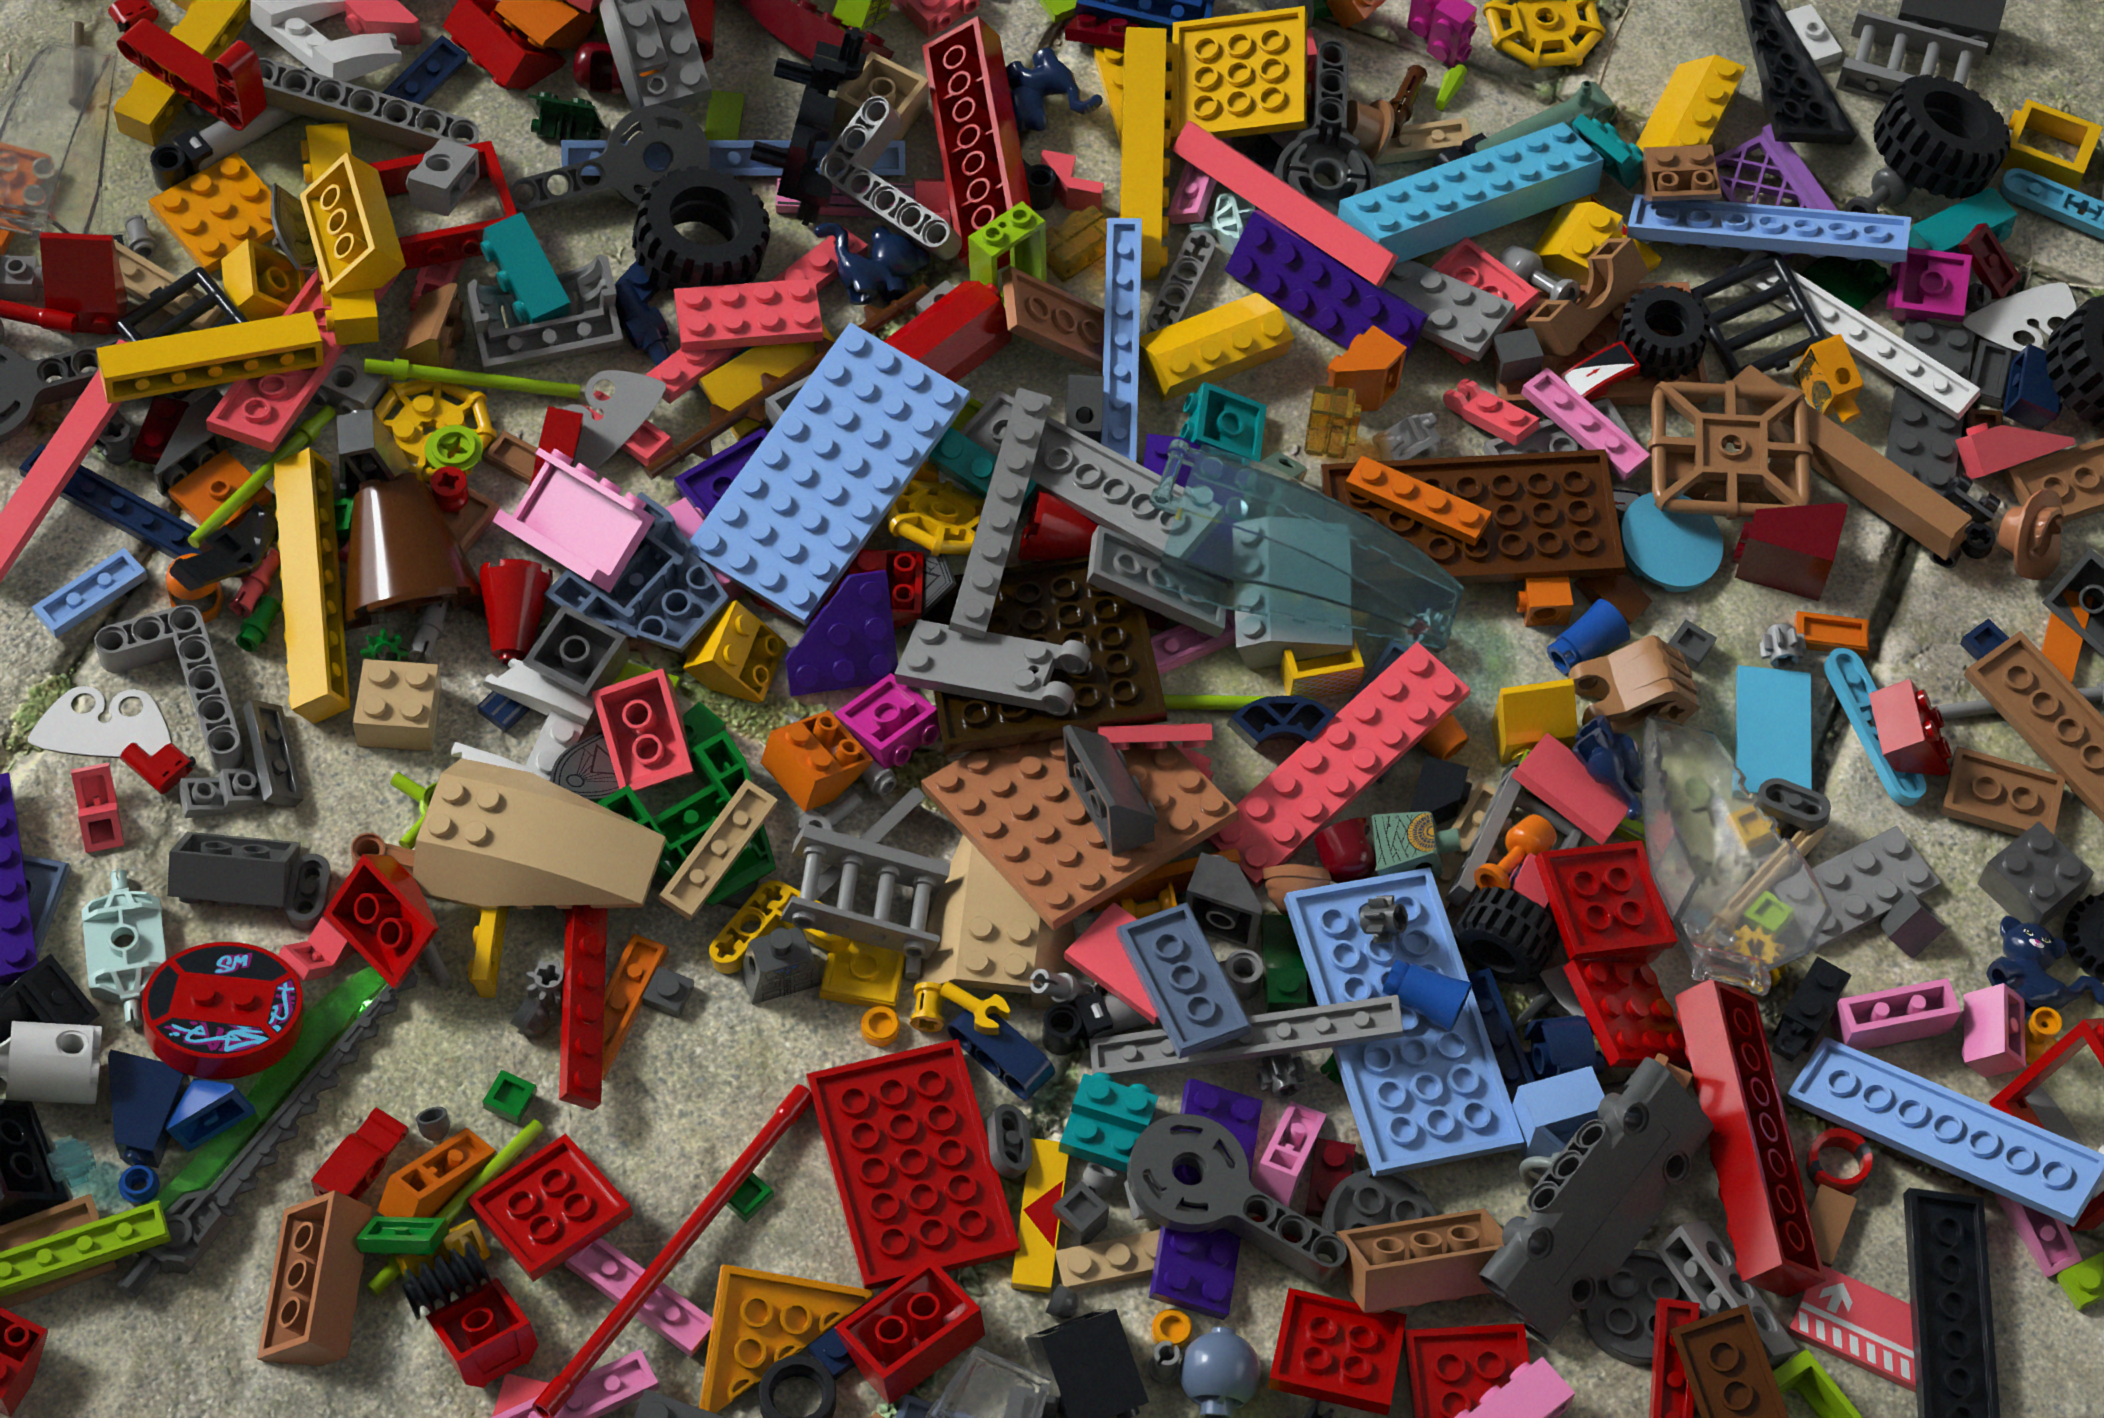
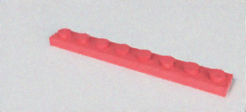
[646,227,868,404]

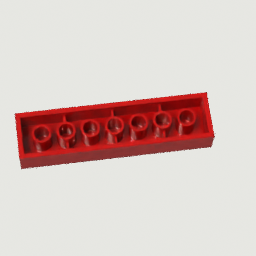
[922,16,1032,270]
[1675,977,1826,1298]

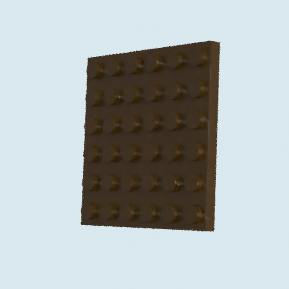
[921,555,1167,755]

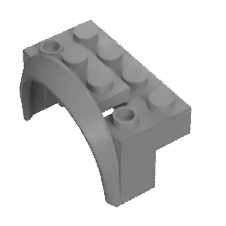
[600,0,712,127]
[467,255,623,373]

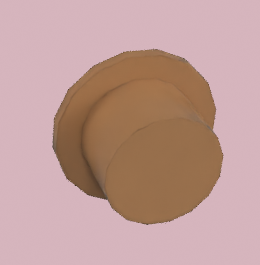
[1346,99,1395,164]

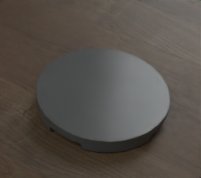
[1322,1168,1439,1269]
[1580,1249,1701,1366]

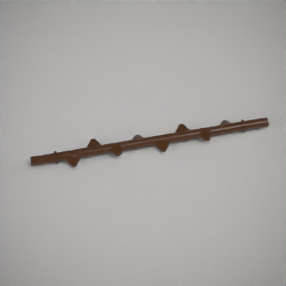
[644,284,930,480]

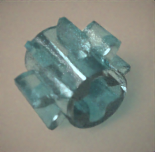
[46,1135,96,1188]

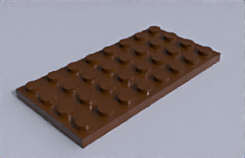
[1320,449,1626,590]

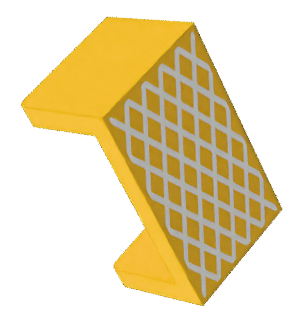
[1279,637,1364,698]

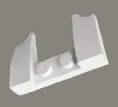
[251,0,402,82]
[451,659,595,780]

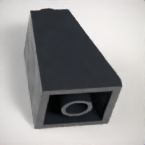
[1025,1309,1149,1418]

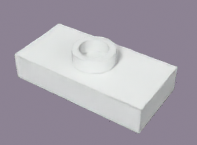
[1784,4,1843,67]

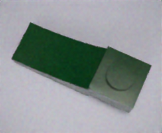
[1261,915,1307,1014]

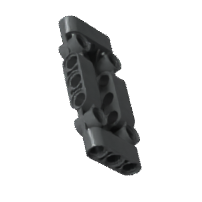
[1478,1057,1714,1345]

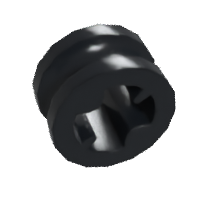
[1960,523,1996,559]

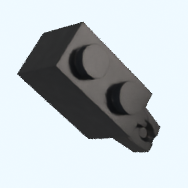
[1772,956,1851,1062]

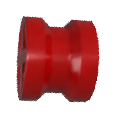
[430,466,469,513]

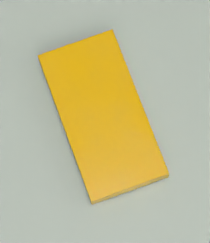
[698,322,835,441]

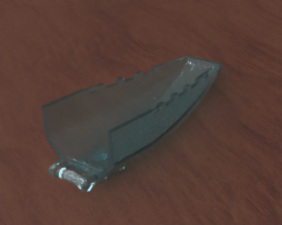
[1149,439,1464,650]

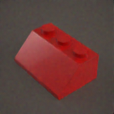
[442,0,566,90]
[835,1258,985,1405]

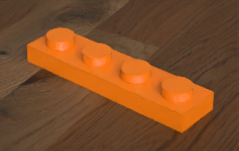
[1345,455,1492,546]

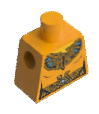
[1792,334,1863,425]

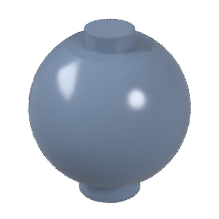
[1180,1327,1261,1418]

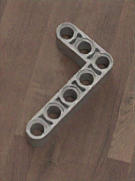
[820,96,962,260]
[94,605,245,772]

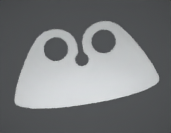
[1963,283,2077,352]
[28,686,171,757]

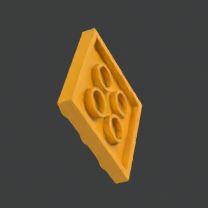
[148,152,276,274]

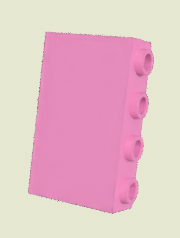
[492,448,656,593]

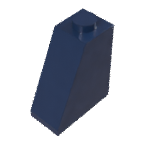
[108,1049,191,1168]

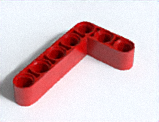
[116,18,267,131]

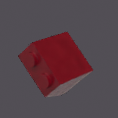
[1732,503,1848,601]

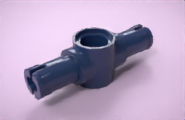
[615,279,673,366]

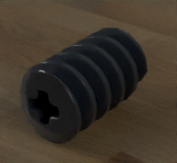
[401,1241,493,1321]

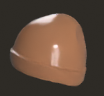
[1263,864,1332,916]

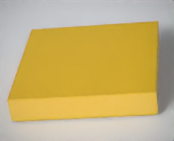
[819,940,906,1012]

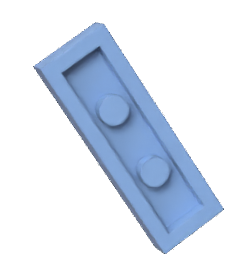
[32,547,148,638]

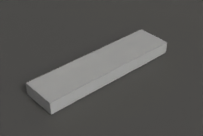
[815,787,926,900]

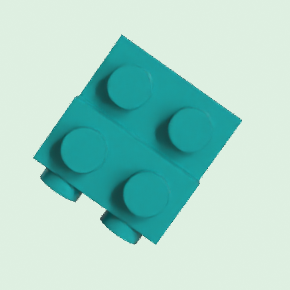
[1572,113,1643,191]
[1179,382,1267,470]
[1058,1072,1159,1173]

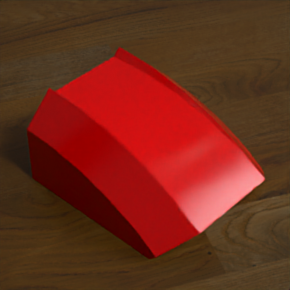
[424,1277,539,1388]

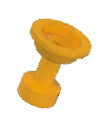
[1121,882,1177,919]
[2025,1007,2062,1065]

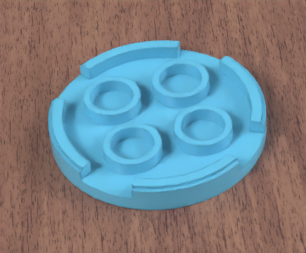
[1619,492,1723,592]

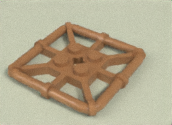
[1648,381,1813,520]

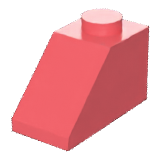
[344,0,422,45]

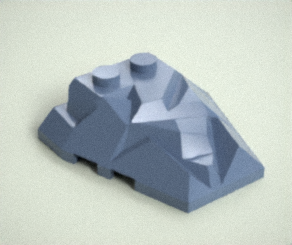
[544,492,730,653]

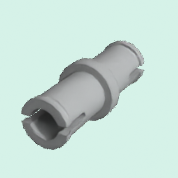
[408,601,450,664]
[1030,969,1097,1004]

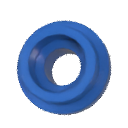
[118,1165,160,1205]

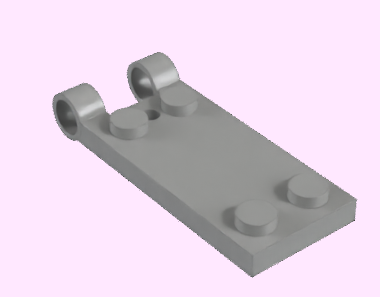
[894,620,1091,716]

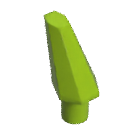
[1435,64,1467,112]

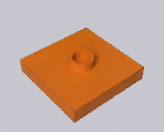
[168,449,273,530]

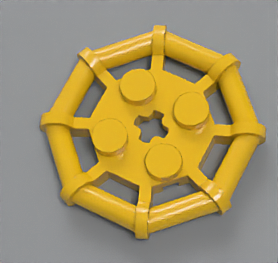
[1483,0,1606,71]
[373,379,497,483]
[885,478,985,557]

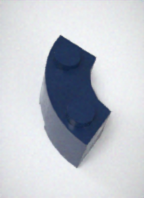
[1226,695,1336,749]

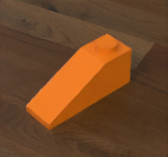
[377,1128,496,1218]

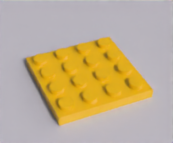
[1170,6,1308,144]

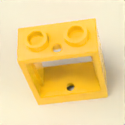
[2000,99,2103,191]

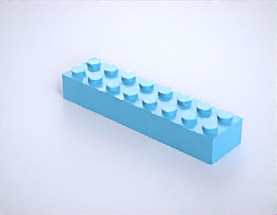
[1338,122,1604,265]

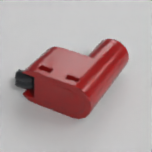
[108,0,159,33]
[120,743,196,794]

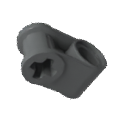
[94,409,135,465]

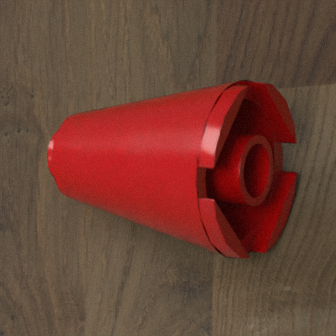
[1018,491,1108,562]
[479,558,553,665]

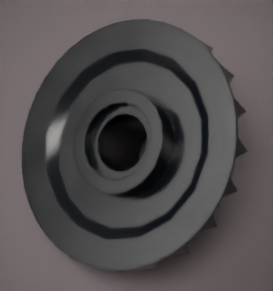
[2063,892,2104,980]

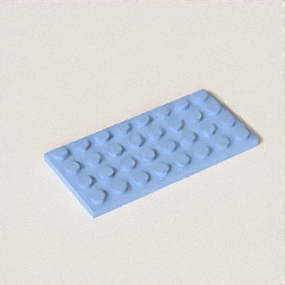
[684,322,971,626]
[1284,867,1524,1177]

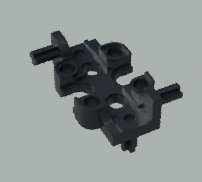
[750,27,867,226]

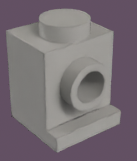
[0,253,44,302]

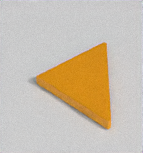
[699,1264,874,1414]

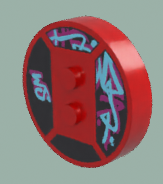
[142,942,303,1080]

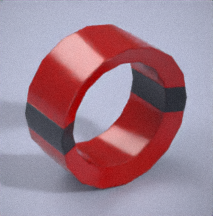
[1805,1128,1873,1195]

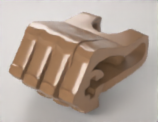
[1567,635,1701,734]

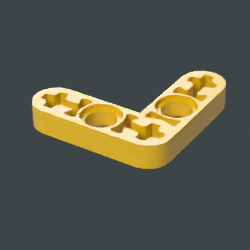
[709,880,852,974]

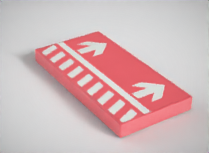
[1787,1265,1916,1392]

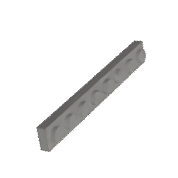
[948,387,1052,640]
[1089,995,1404,1078]

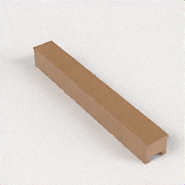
[1722,365,1972,560]

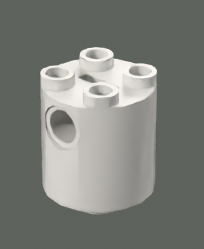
[0,1021,102,1104]

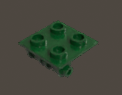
[527,92,605,141]
[1800,256,1894,311]

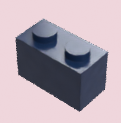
[2003,344,2063,431]

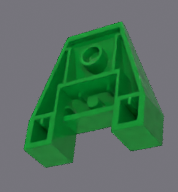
[597,730,776,908]

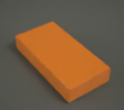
[1794,611,1869,656]

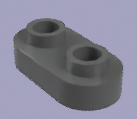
[1758,778,1831,830]
[285,854,332,928]
[987,1104,1032,1179]

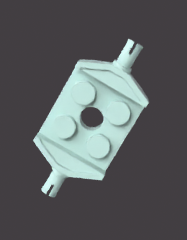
[1189,192,1284,255]
[81,869,167,1027]

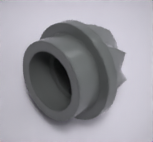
[510,997,550,1037]

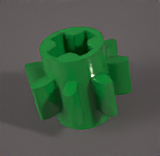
[360,628,408,662]

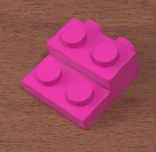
[1407,0,1477,68]
[1886,247,1972,323]
[834,673,940,769]

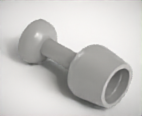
[1498,245,1580,304]

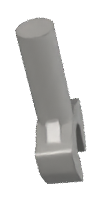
[798,792,863,834]

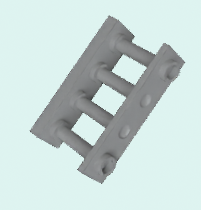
[1836,9,1988,102]
[1445,767,1588,913]
[781,823,950,960]

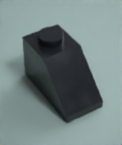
[1409,755,1473,826]

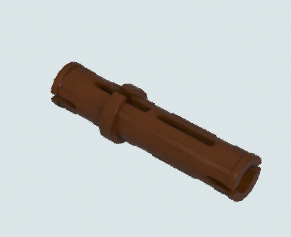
[1389,65,1428,138]

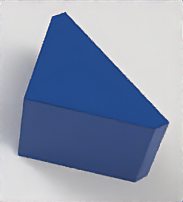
[165,1079,256,1152]

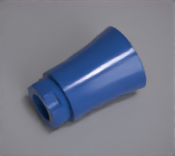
[1547,599,1630,675]
[1382,959,1473,1033]

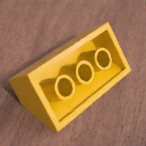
[1636,55,1746,152]
[299,152,406,295]
[1139,292,1295,402]

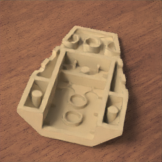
[413,758,666,910]
[917,835,1076,1010]

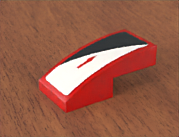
[1559,340,1641,402]

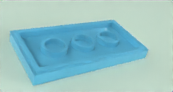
[1735,665,1812,802]

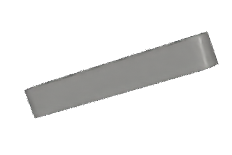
[258,58,480,152]

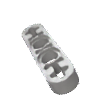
[1146,231,1216,334]

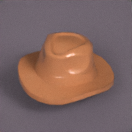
[1998,489,2064,580]

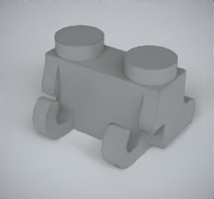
[1372,412,1441,461]

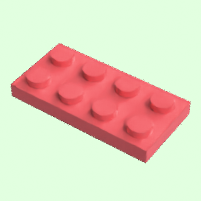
[674,278,823,352]

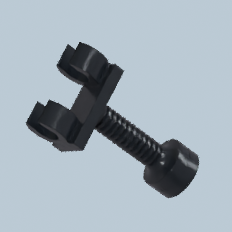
[1929,472,2001,568]

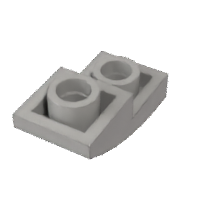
[178,768,264,818]

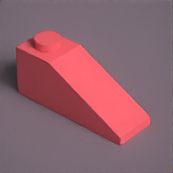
[1955,422,2076,479]

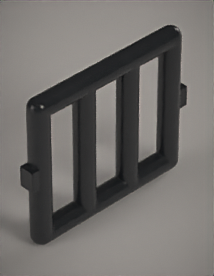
[1690,252,1827,380]
[116,267,249,399]

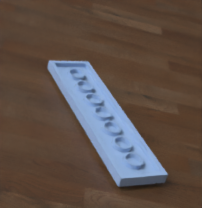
[1627,194,1911,264]
[1787,1037,2104,1227]

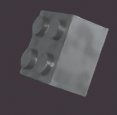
[1977,821,2094,927]

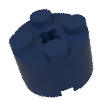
[1524,1015,1604,1081]

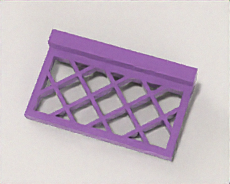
[1715,124,1838,260]

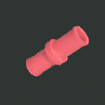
[229,548,281,618]

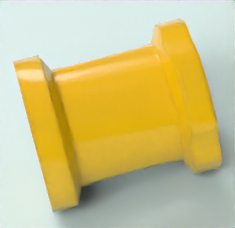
[910,982,947,1032]

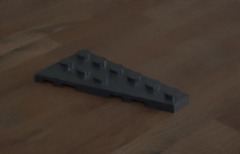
[1740,0,1857,145]

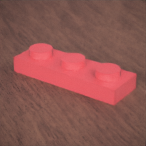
[1098,723,1213,750]

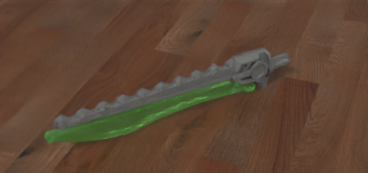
[117,965,418,1299]

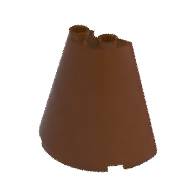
[343,472,483,631]

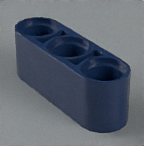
[947,1009,1056,1100]

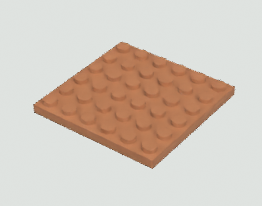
[921,724,1239,931]

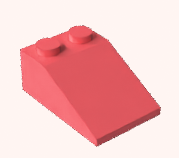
[592,668,694,793]

